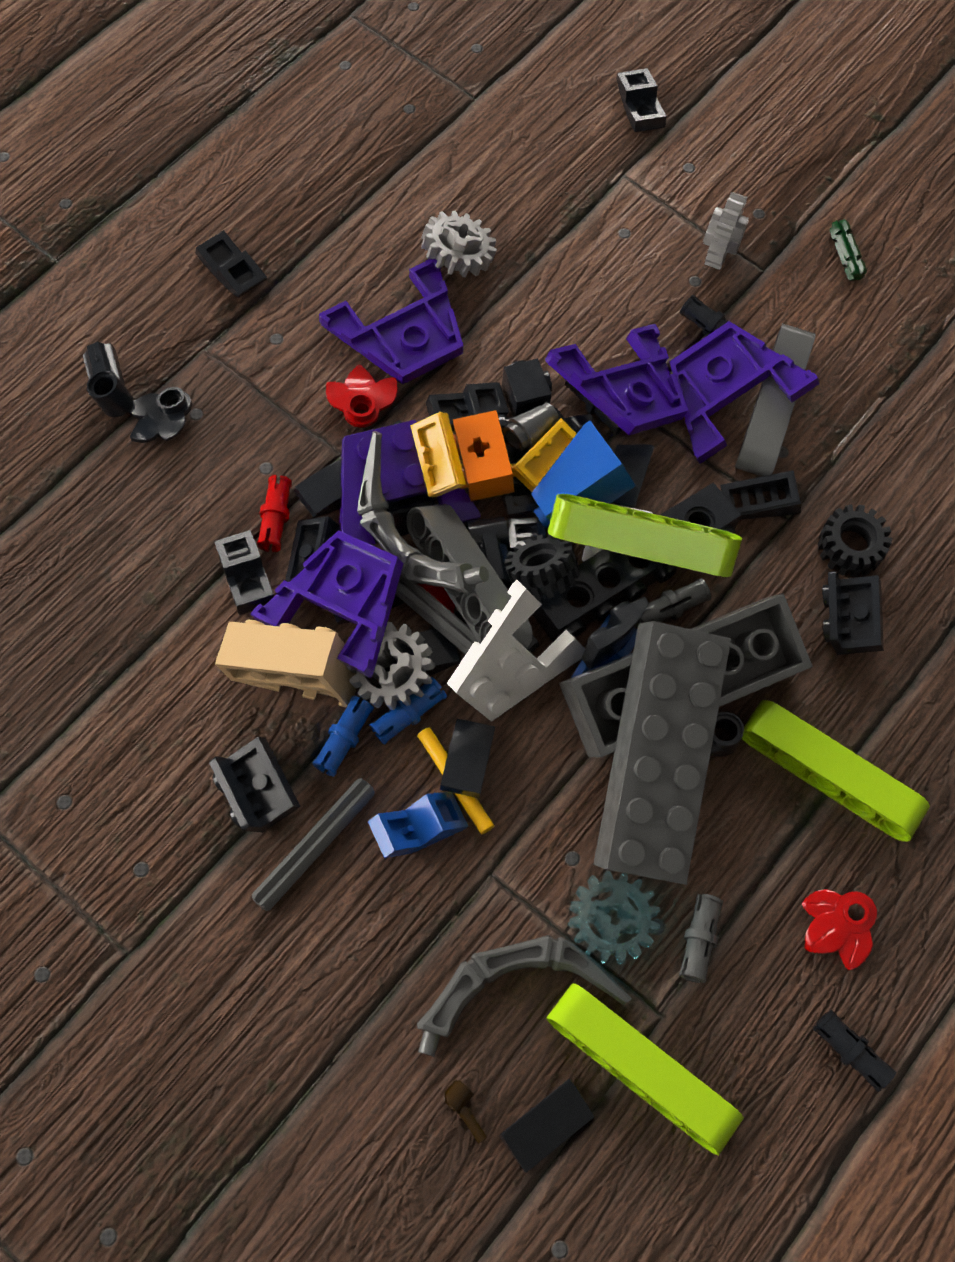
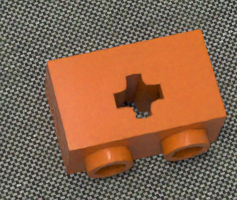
[453,410,514,502]

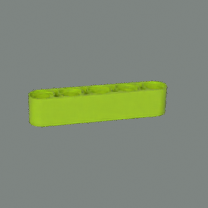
[548,494,742,577]
[742,700,930,842]
[546,983,744,1156]

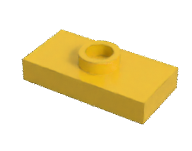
[410,412,466,497]
[511,418,577,492]

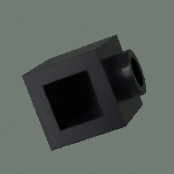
[502,358,552,417]

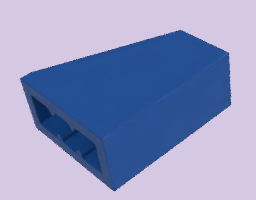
[531,421,636,529]

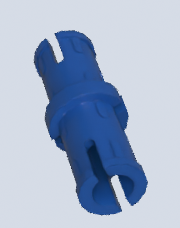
[369,677,447,745]
[312,696,374,777]

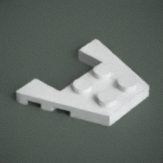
[447,580,585,722]

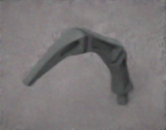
[357,431,489,595]
[417,935,632,1057]

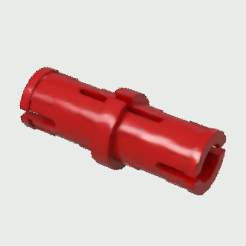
[257,475,292,552]

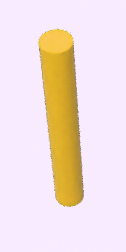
[417,727,495,835]

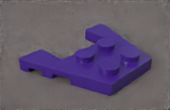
[319,259,464,384]
[669,321,819,464]
[545,324,688,435]
[340,420,481,546]
[250,530,404,678]

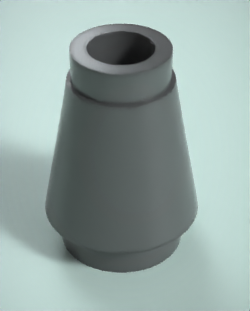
[503,402,559,452]

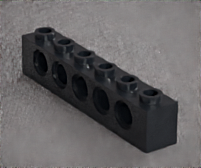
[532,482,741,642]

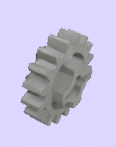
[703,192,749,270]
[421,211,497,277]
[347,622,435,710]

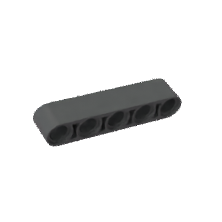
[735,323,816,477]
[407,504,532,649]

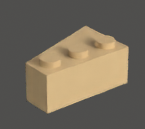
[215,620,357,708]

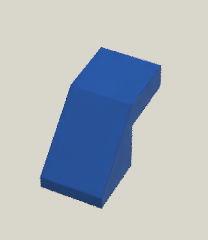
[368,792,469,858]

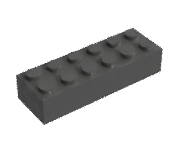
[559,593,813,757]
[593,621,731,885]

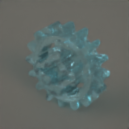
[568,870,660,964]

